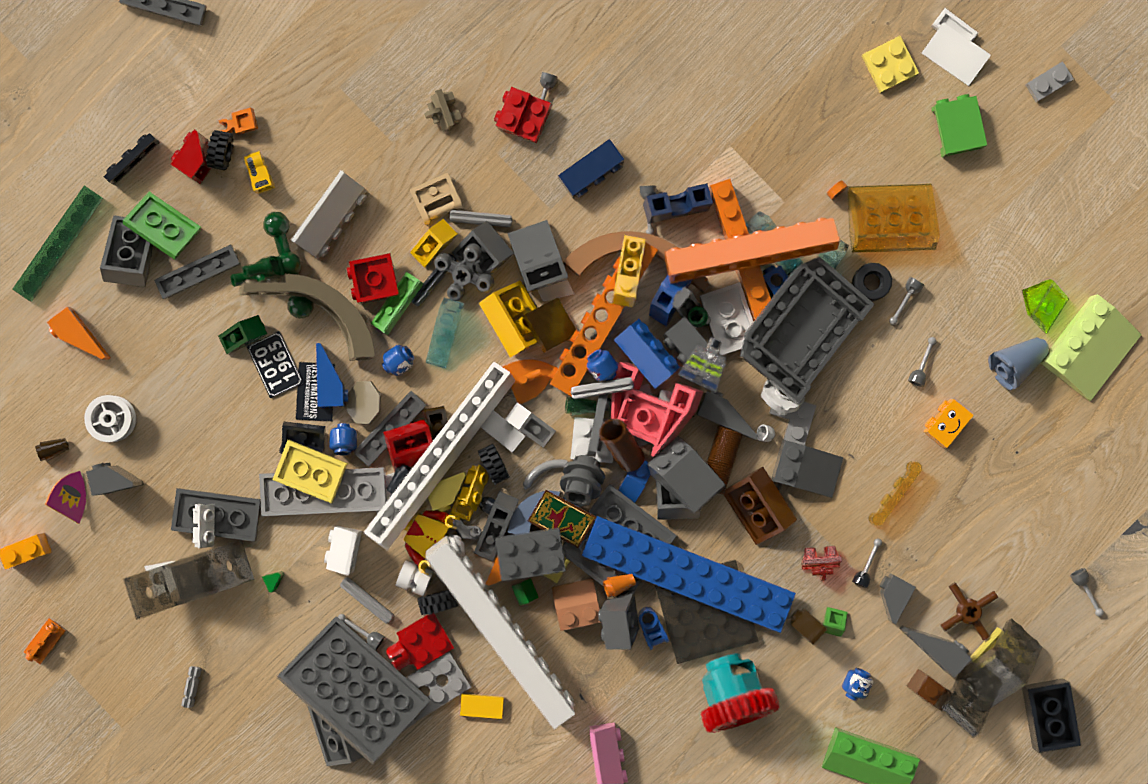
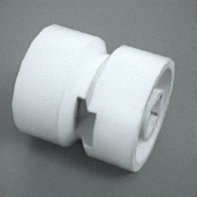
[396,560,433,596]

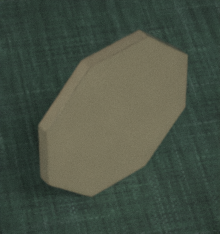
[347,381,381,424]

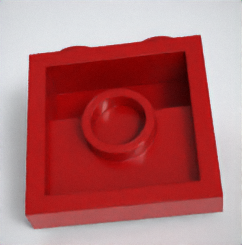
[494,87,553,143]
[347,253,399,304]

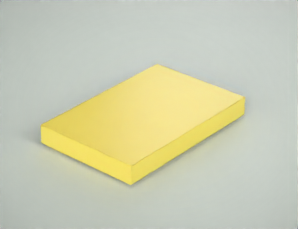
[273,440,348,503]

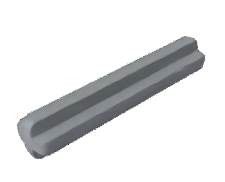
[450,210,512,227]
[571,377,634,399]
[340,577,394,624]

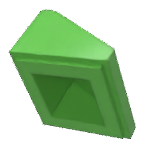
[822,607,848,637]

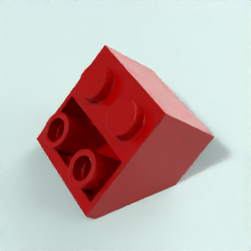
[170,129,212,185]
[383,420,433,472]

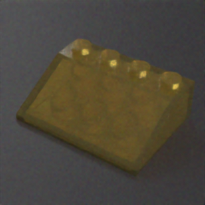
[847,184,940,253]

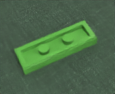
[371,272,424,335]

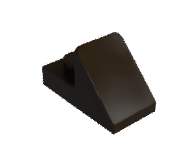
[423,406,448,441]

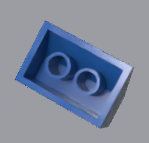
[614,319,680,388]

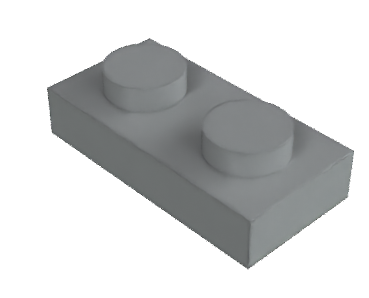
[1025,61,1074,102]

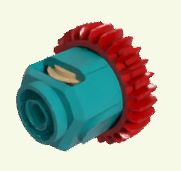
[701,653,780,733]

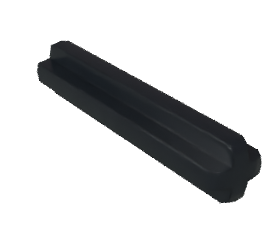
[411,253,457,307]

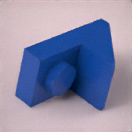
[618,460,650,503]

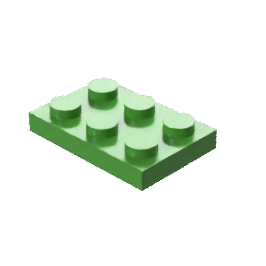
[123,191,201,260]

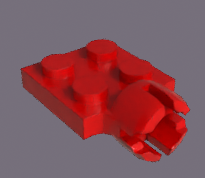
[386,613,454,670]

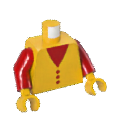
[403,510,460,575]

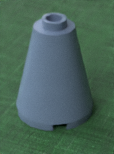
[988,337,1049,390]

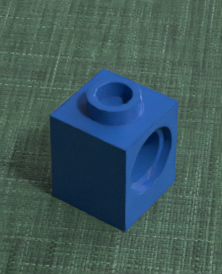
[763,265,788,297]

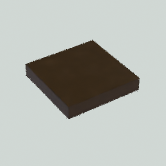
[522,297,577,353]

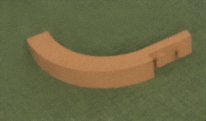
[563,231,709,293]

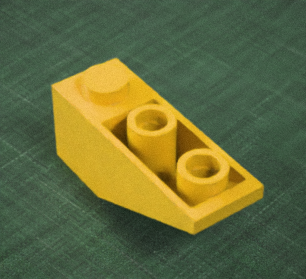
[612,235,646,308]

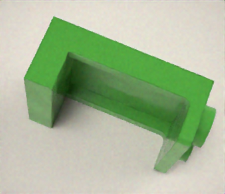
[931,94,987,157]

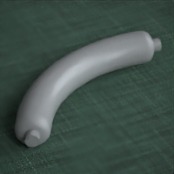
[523,459,568,489]

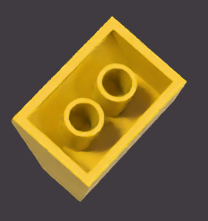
[479,280,538,358]

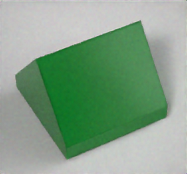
[262,571,284,593]
[511,578,539,606]

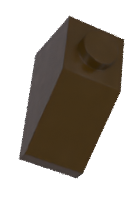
[789,608,828,645]

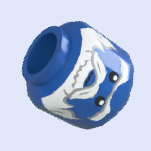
[382,345,415,376]
[842,667,874,701]

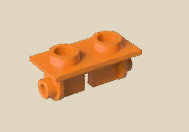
[23,618,66,664]

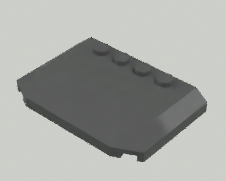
[740,257,874,404]

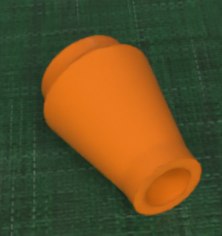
[603,574,636,597]

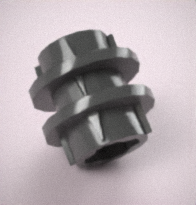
[559,455,605,506]

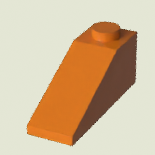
[47,307,111,360]

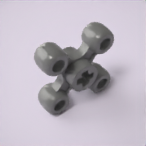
[434,244,494,301]

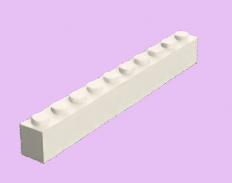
[364,362,515,550]

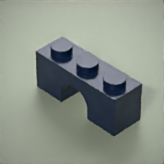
[643,183,713,224]

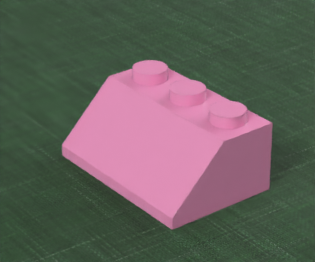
[589,723,628,784]

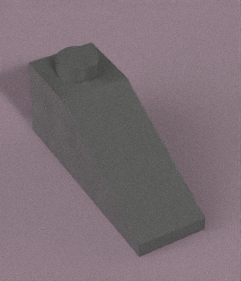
[696,390,758,440]
[474,491,519,561]

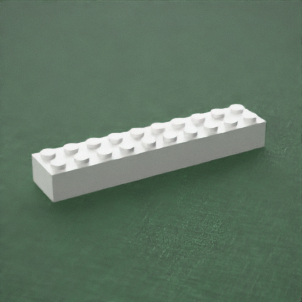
[426,536,575,729]

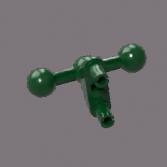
[230,212,314,319]

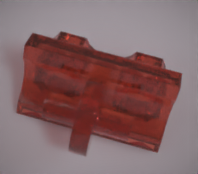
[801,546,842,581]

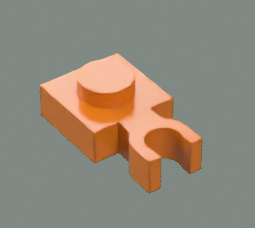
[219,107,258,134]

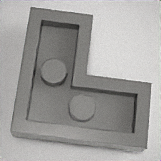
[769,402,816,445]

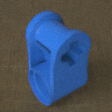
[638,607,670,650]

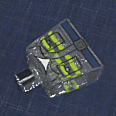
[678,337,726,392]

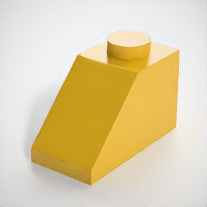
[410,219,457,268]

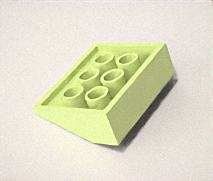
[1041,294,1142,401]

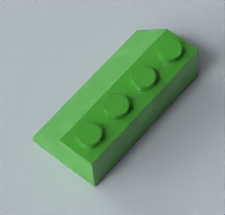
[822,727,920,784]

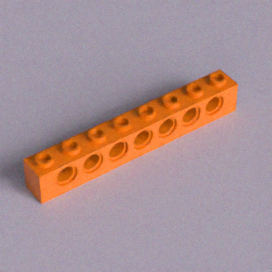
[549,236,658,397]

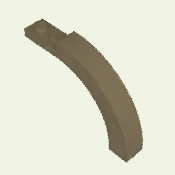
[239,274,375,361]

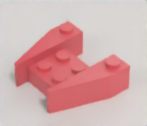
[611,362,703,456]

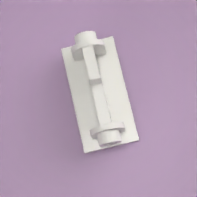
[192,504,215,549]

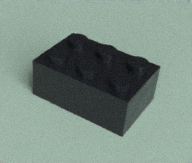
[1021,678,1081,753]

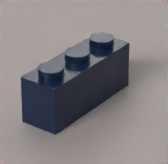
[558,139,624,199]

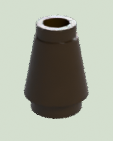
[35,438,69,462]

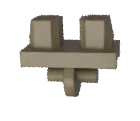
[424,89,462,132]

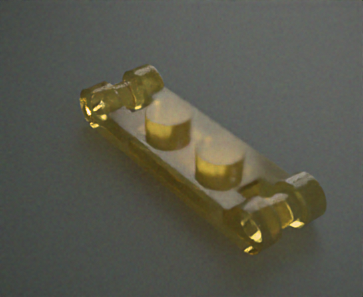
[868,461,922,526]

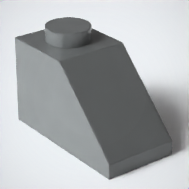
[880,573,916,624]

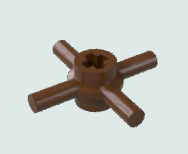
[940,582,998,641]

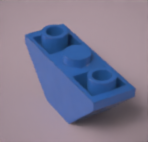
[649,275,693,326]

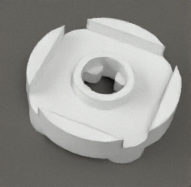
[761,379,805,415]

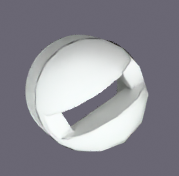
[756,424,775,442]

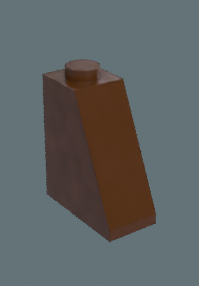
[906,669,954,711]

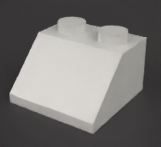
[324,526,362,575]

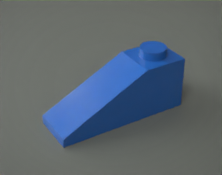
[316,343,349,407]

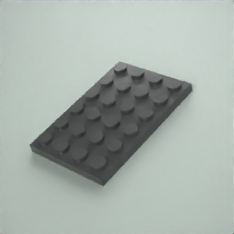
[277,616,431,764]

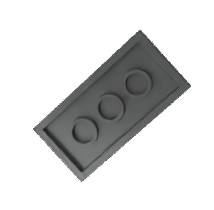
[171,488,261,542]

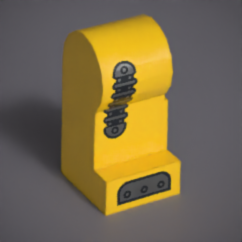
[244,151,275,194]

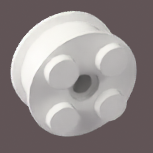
[84,395,136,442]

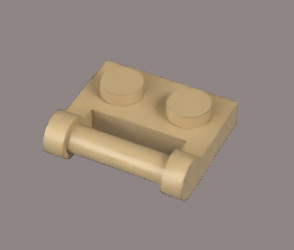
[410,173,463,225]

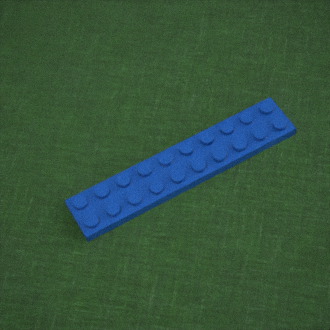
[582,516,796,633]

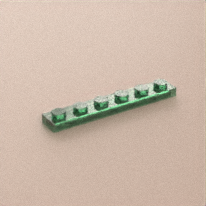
[12,185,104,302]

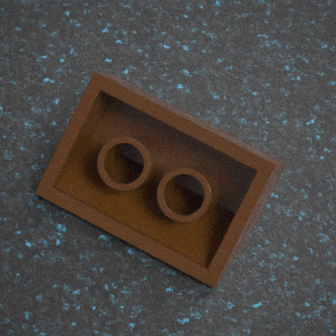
[724,467,797,545]

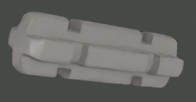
[181,666,201,708]

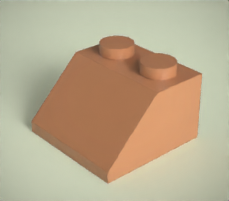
[552,578,600,631]

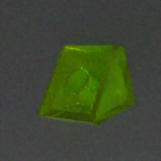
[1022,279,1069,334]

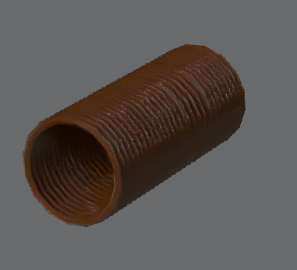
[599,418,645,472]
[706,427,743,495]

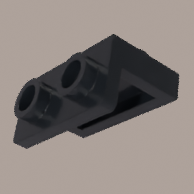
[279,421,326,454]

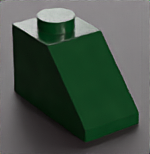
[218,315,268,355]

